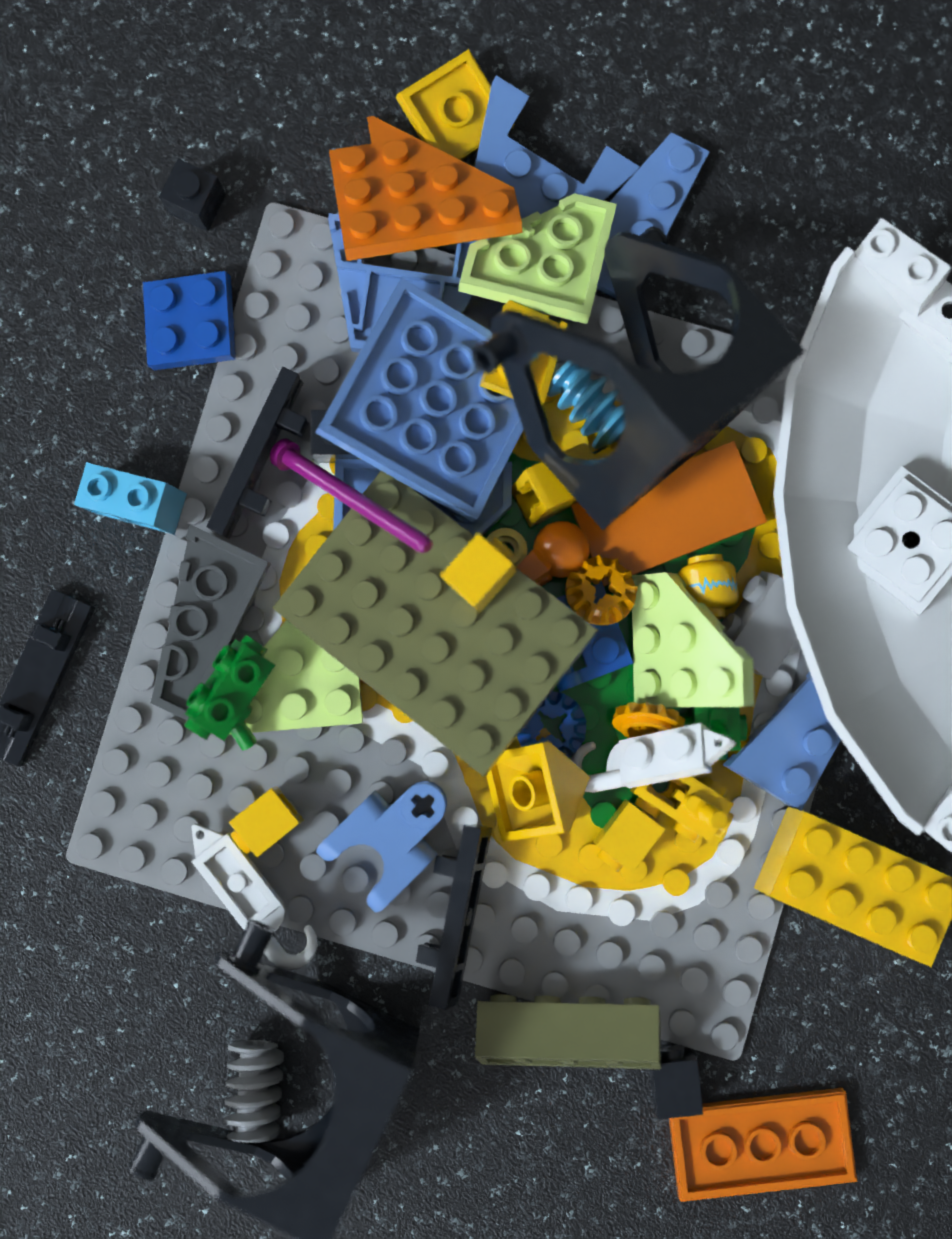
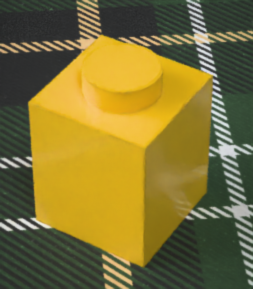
[440,533,517,612]
[229,786,304,858]
[593,799,666,873]

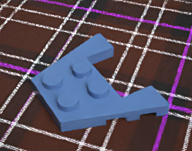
[474,75,639,219]
[328,213,491,353]

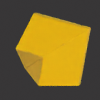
[486,741,590,842]

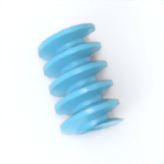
[547,362,624,449]

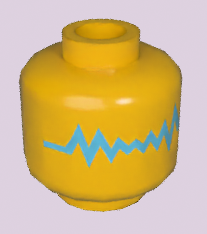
[678,554,739,619]

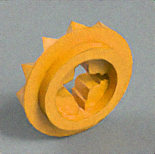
[565,554,638,625]
[612,702,685,738]

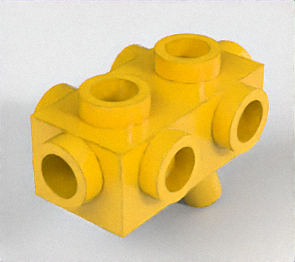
[630,775,734,843]

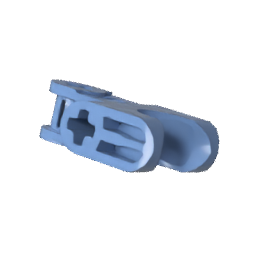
[316,781,447,913]

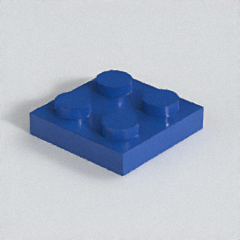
[143,271,236,371]

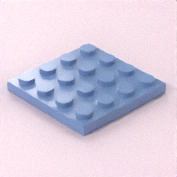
[315,278,555,523]

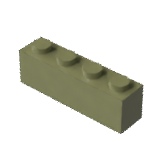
[475,995,661,1069]

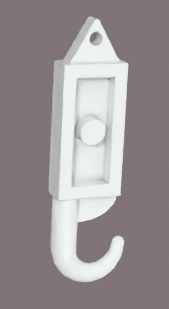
[570,723,736,793]
[191,823,318,970]

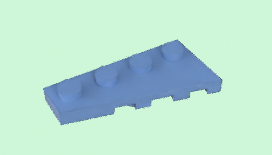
[597,132,709,299]
[723,671,841,811]

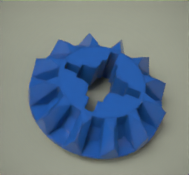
[517,691,586,757]

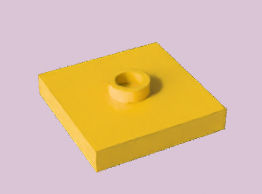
[396,49,515,161]

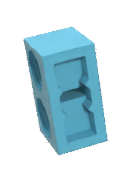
[74,462,187,535]

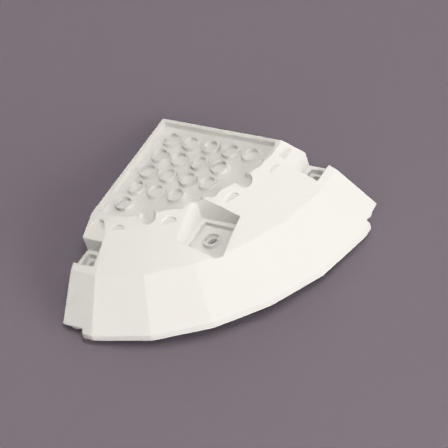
[774,218,952,852]

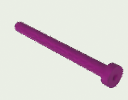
[270,438,433,553]

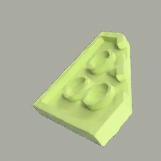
[458,193,617,324]
[632,572,754,707]
[229,620,364,735]

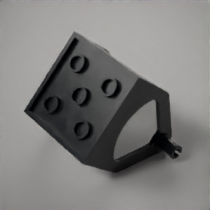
[472,226,805,530]
[127,919,420,1239]

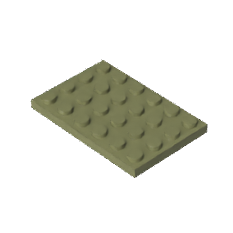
[272,471,598,777]

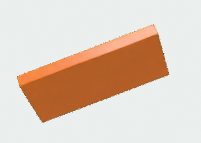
[570,441,767,587]
[669,1088,857,1202]

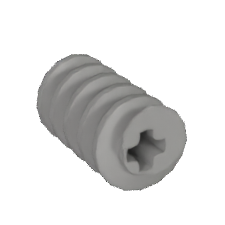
[223,1040,284,1143]

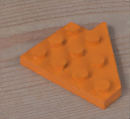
[329,116,522,261]

